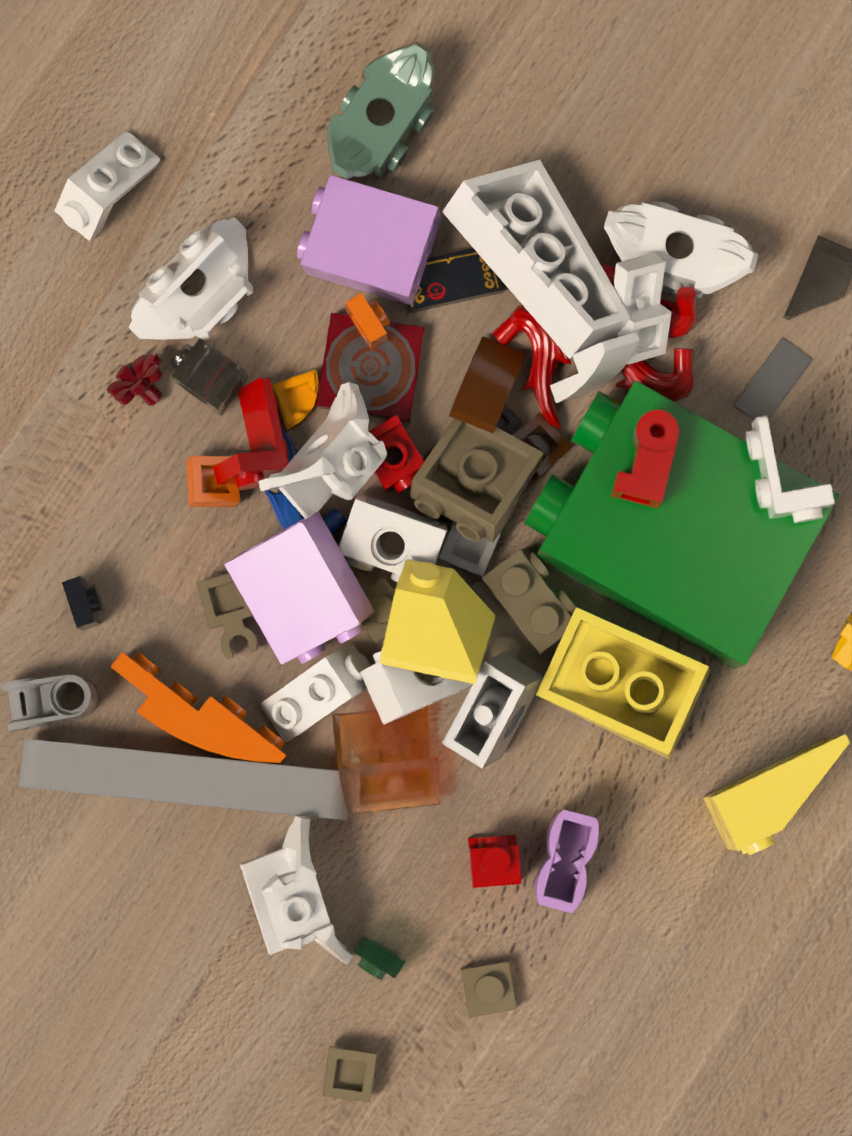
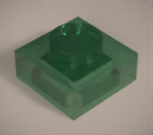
[354,934,405,980]

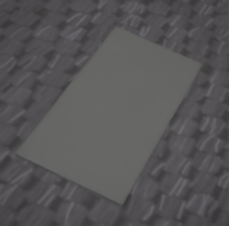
[733,337,813,421]

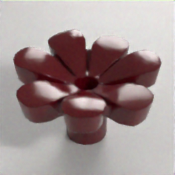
[107,352,162,406]

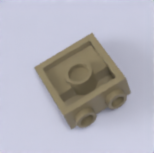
[410,418,544,543]
[470,549,576,665]

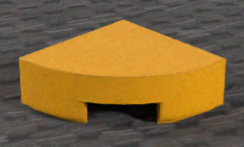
[271,369,319,432]

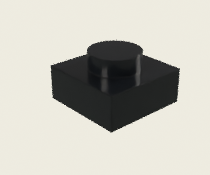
[62,576,104,631]

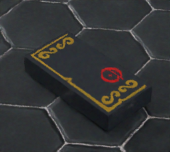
[408,249,502,313]

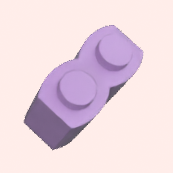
[534,809,599,913]

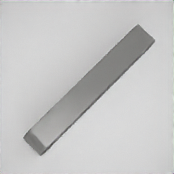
[18,738,353,820]

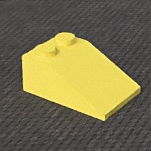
[536,607,710,759]
[703,734,850,855]

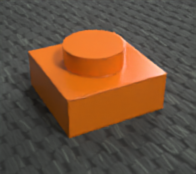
[345,293,390,351]
[186,456,240,507]

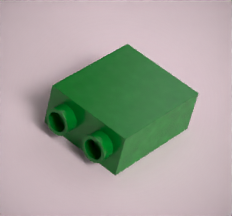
[524,380,840,669]

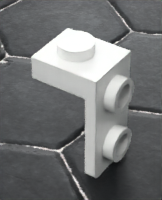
[54,131,160,241]
[746,416,835,523]
[261,643,370,742]

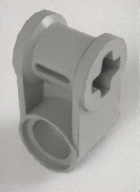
[2,674,99,731]

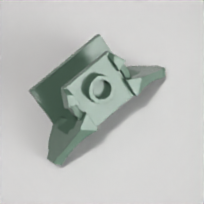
[327,41,435,179]

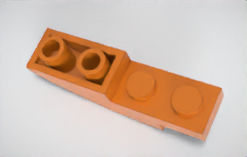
[111,651,289,763]

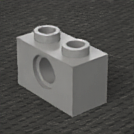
[442,652,544,769]

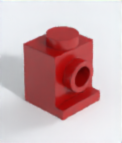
[368,415,424,494]
[468,834,522,888]

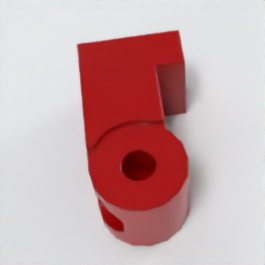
[611,410,679,509]

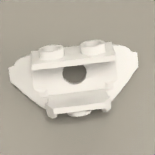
[604,201,759,298]
[128,217,253,340]
[259,382,387,518]
[240,816,353,965]

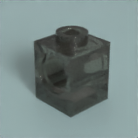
[171,338,249,416]

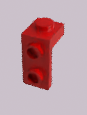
[213,377,289,490]

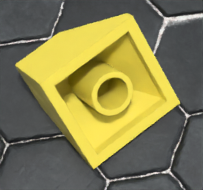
[380,559,496,684]

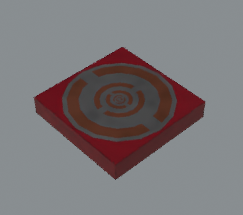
[316,313,425,422]

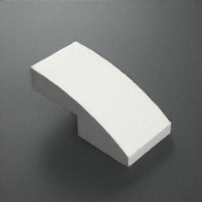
[614,253,672,365]
[550,331,640,403]

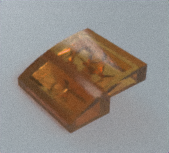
[332,707,440,815]

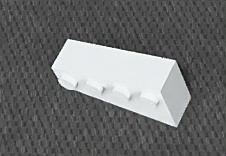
[442,159,631,359]

